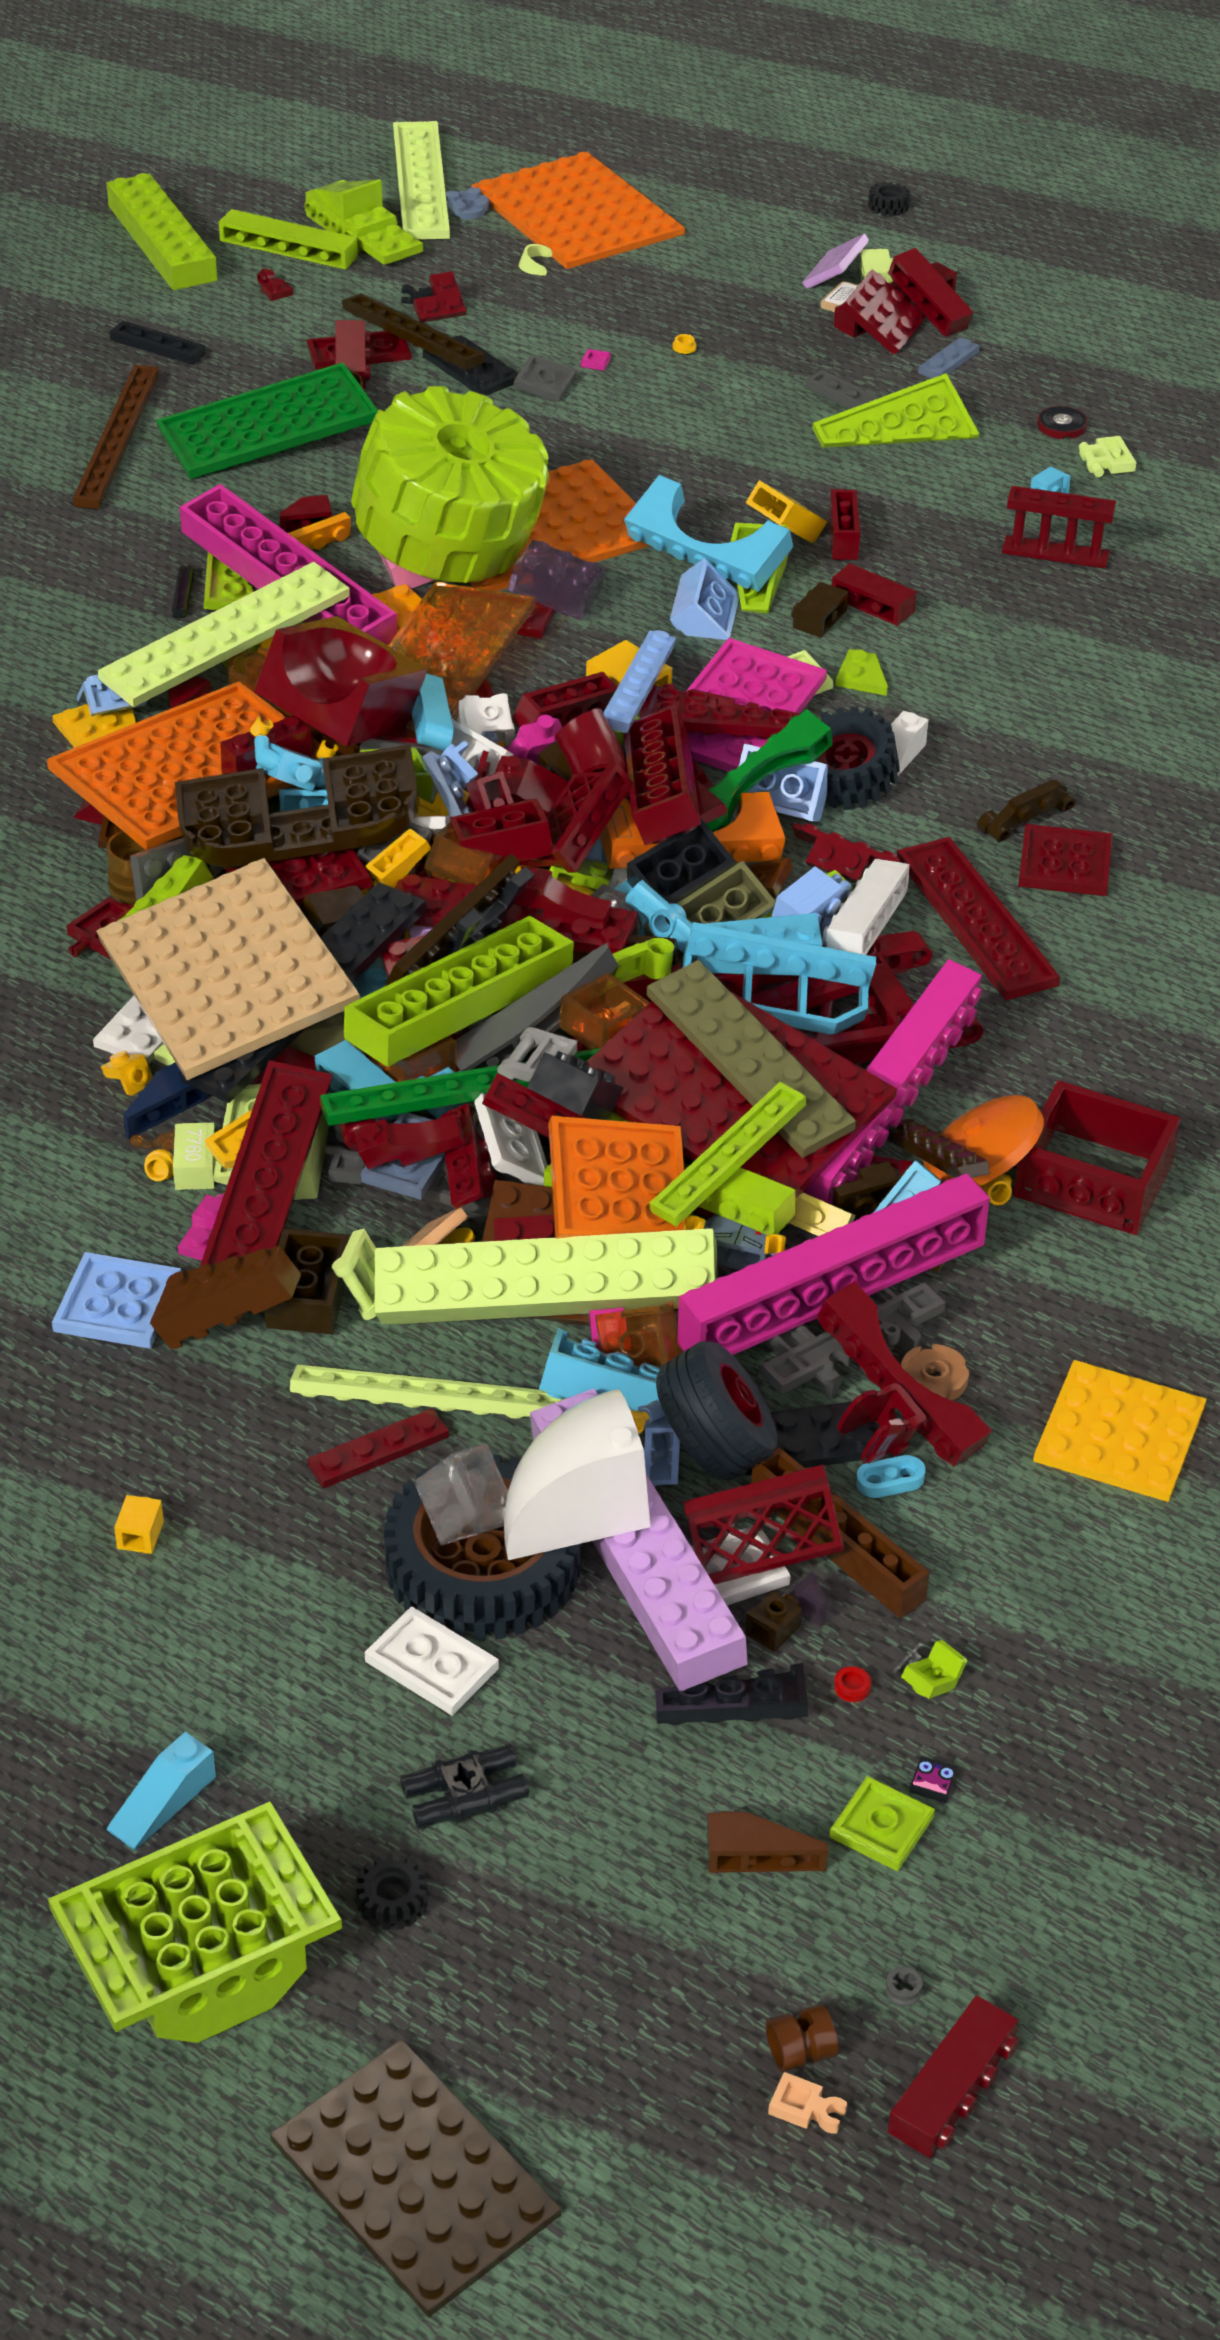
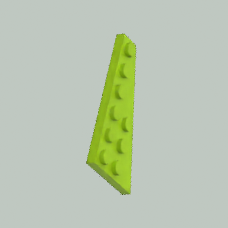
[812,373,980,448]

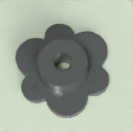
[892,1642,923,1674]

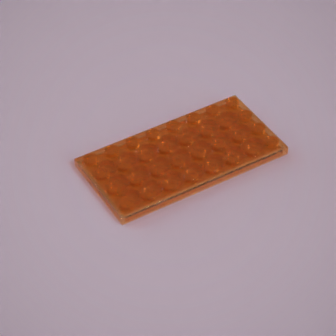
[388,582,536,722]

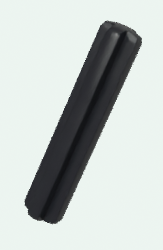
[171,565,194,618]

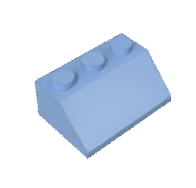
[670,558,739,640]
[739,744,828,821]

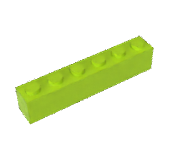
[219,209,358,270]

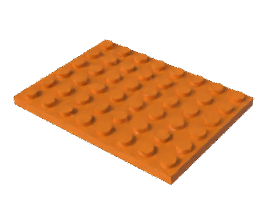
[472,152,685,269]
[470,459,650,592]
[47,681,337,850]

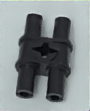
[400,1743,529,1830]

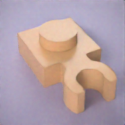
[768,2072,847,2134]

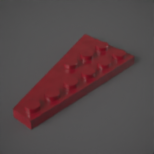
[639,683,801,739]

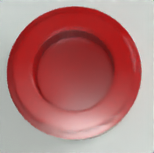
[834,1666,872,1702]

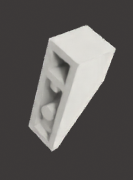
[891,710,929,776]

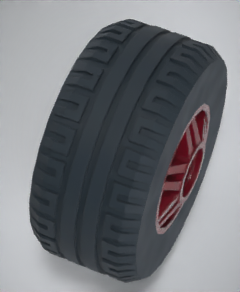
[656,1341,778,1480]

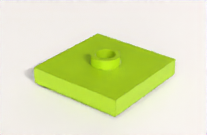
[829,1776,935,1872]

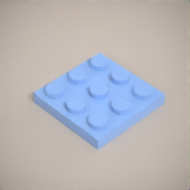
[52,1252,181,1349]

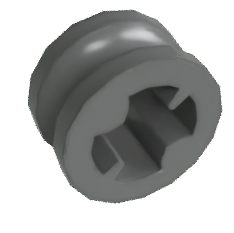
[885,1966,923,2007]

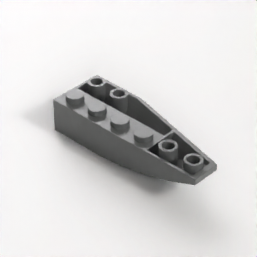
[445,943,618,1071]

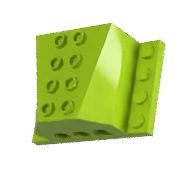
[48,1802,342,2043]

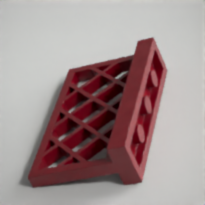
[519,763,633,873]
[683,1465,845,1585]

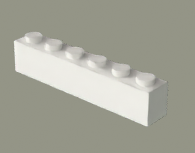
[822,859,910,955]

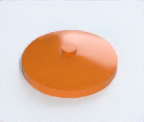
[923,1095,1044,1186]

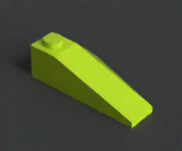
[731,523,789,614]

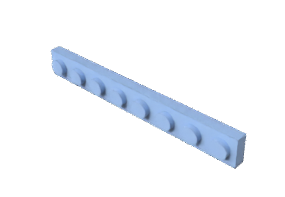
[604,630,676,734]

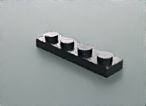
[110,321,206,365]

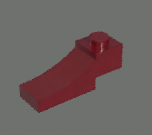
[514,866,612,929]
[355,1113,465,1170]

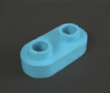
[856,1455,926,1498]

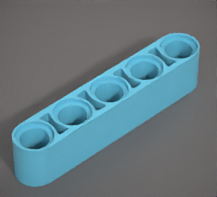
[411,673,454,751]

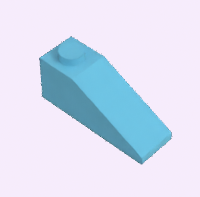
[107,1731,216,1851]

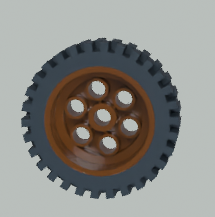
[384,1454,581,1640]

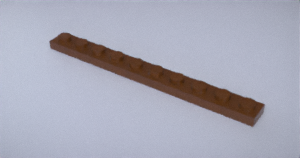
[73,365,159,509]

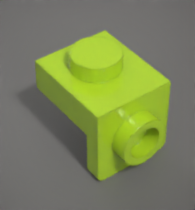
[901,1640,967,1699]

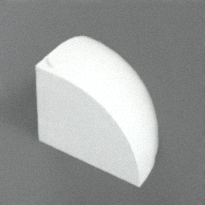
[504,1389,651,1560]

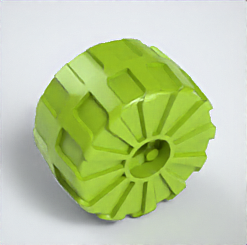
[351,386,549,583]

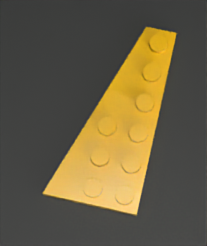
[52,704,136,748]

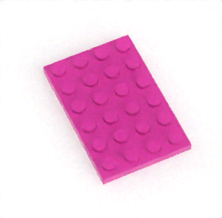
[686,638,827,772]

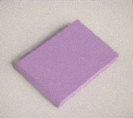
[802,233,869,288]

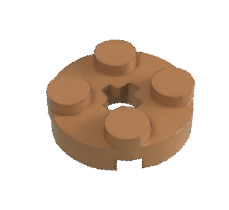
[901,1344,969,1401]

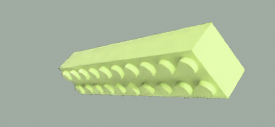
[375,1228,718,1324]

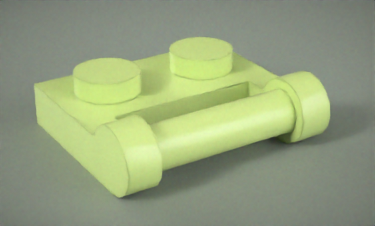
[332,1229,376,1320]

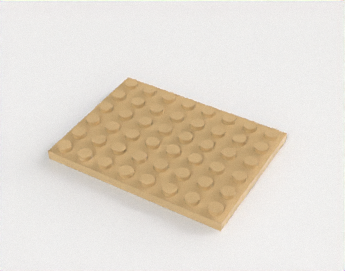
[96,858,360,1080]

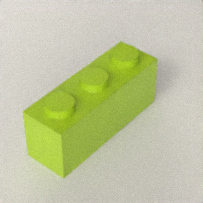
[698,1167,796,1235]

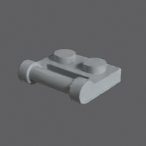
[497,1027,578,1082]

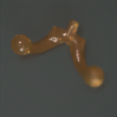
[130,1130,175,1152]

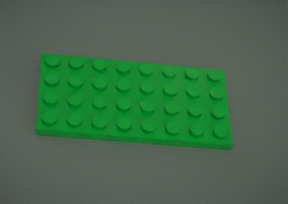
[156,362,378,479]

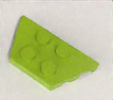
[550,858,613,892]

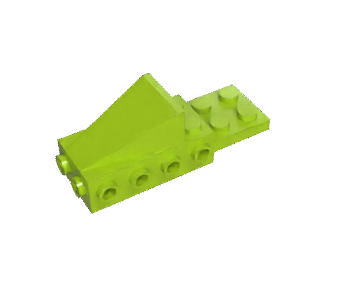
[304,179,423,265]

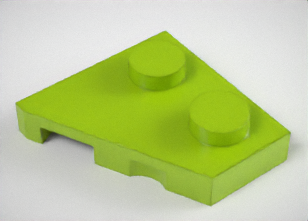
[835,649,888,696]

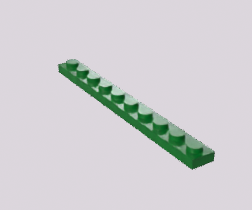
[320,1048,601,1126]

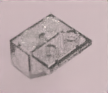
[415,1443,508,1545]

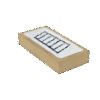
[821,281,858,312]

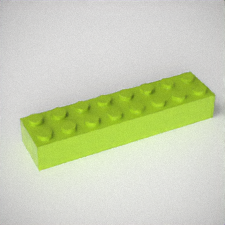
[106,173,217,290]
[344,916,574,1067]

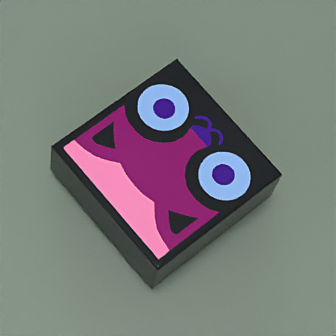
[909,1756,958,1803]

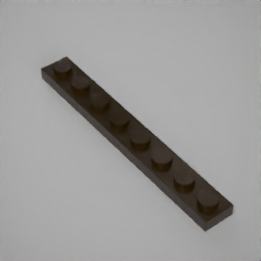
[342,293,484,370]

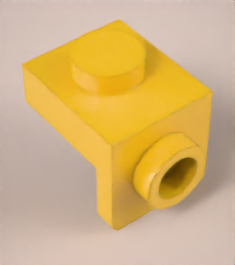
[100,1051,153,1096]

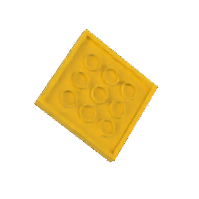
[1033,1360,1207,1502]

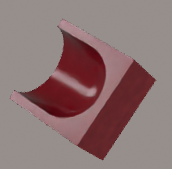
[254,616,428,747]

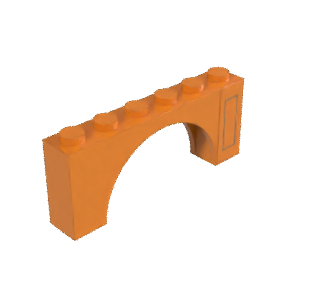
[599,792,786,869]

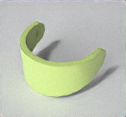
[519,244,552,276]

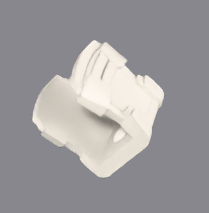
[457,693,515,746]

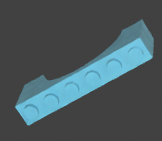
[624,475,793,592]

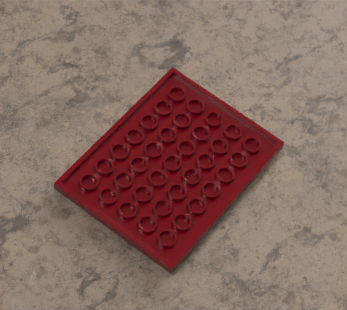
[587,990,897,1199]

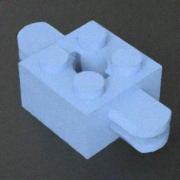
[771,866,852,934]

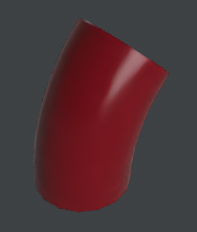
[554,708,629,799]

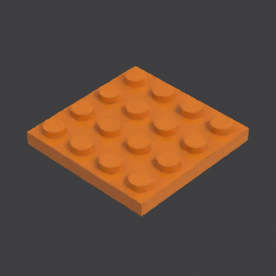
[548,1116,686,1239]

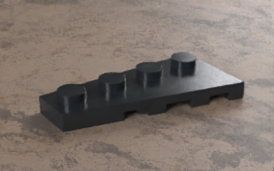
[655,1663,808,1725]

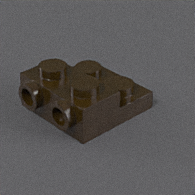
[832,1161,901,1221]

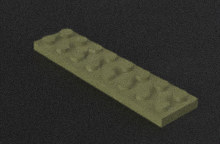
[646,960,856,1158]

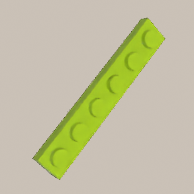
[649,1082,807,1227]

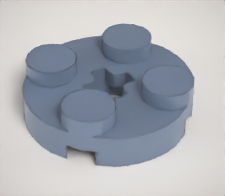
[446,187,490,219]

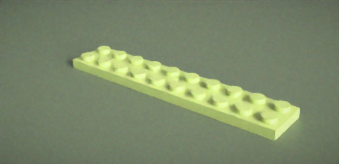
[393,121,450,239]
[98,562,350,707]

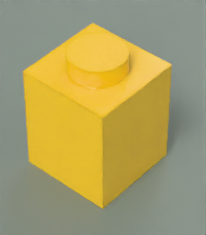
[114,1495,164,1554]

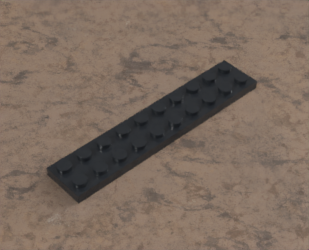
[179,882,428,1103]

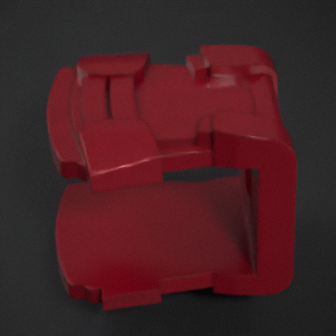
[837,1383,926,1464]

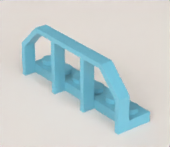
[683,922,876,1034]

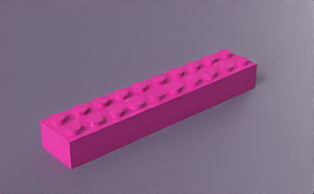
[179,484,397,644]
[803,959,982,1205]
[677,1173,990,1355]

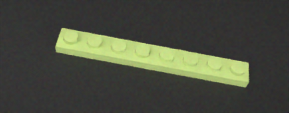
[290,1365,567,1418]

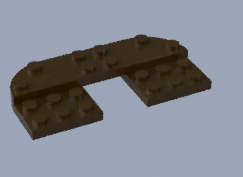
[175,745,419,869]

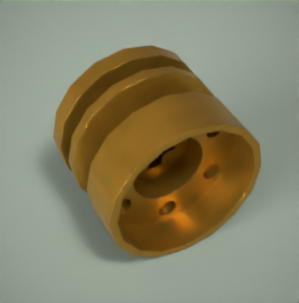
[106,831,168,904]

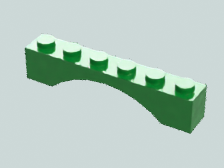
[706,709,833,832]

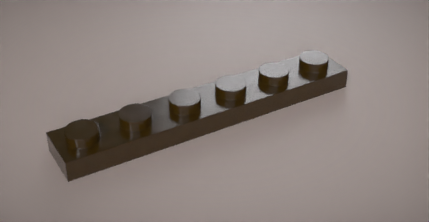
[887,1119,990,1178]

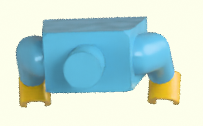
[250,716,338,791]

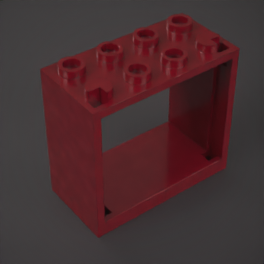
[1013,1080,1181,1236]

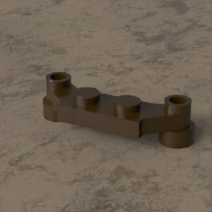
[977,779,1076,843]

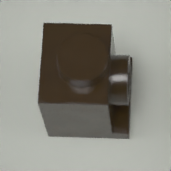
[745,1591,802,1652]

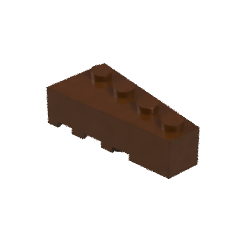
[150,1246,301,1349]

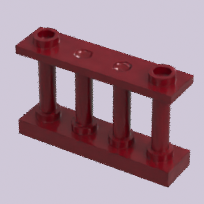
[1002,486,1117,569]

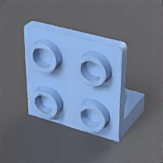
[77,675,147,717]

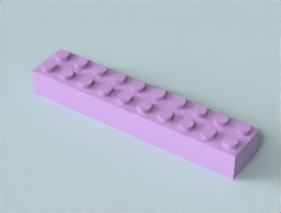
[530,1388,748,1691]

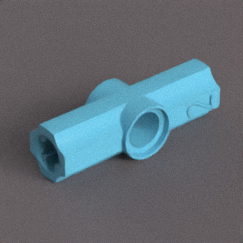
[625,880,694,961]

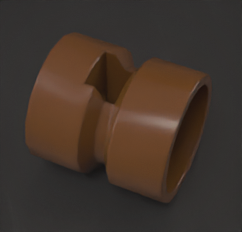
[765,2004,839,2072]

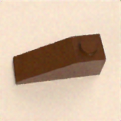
[707,1811,828,1873]

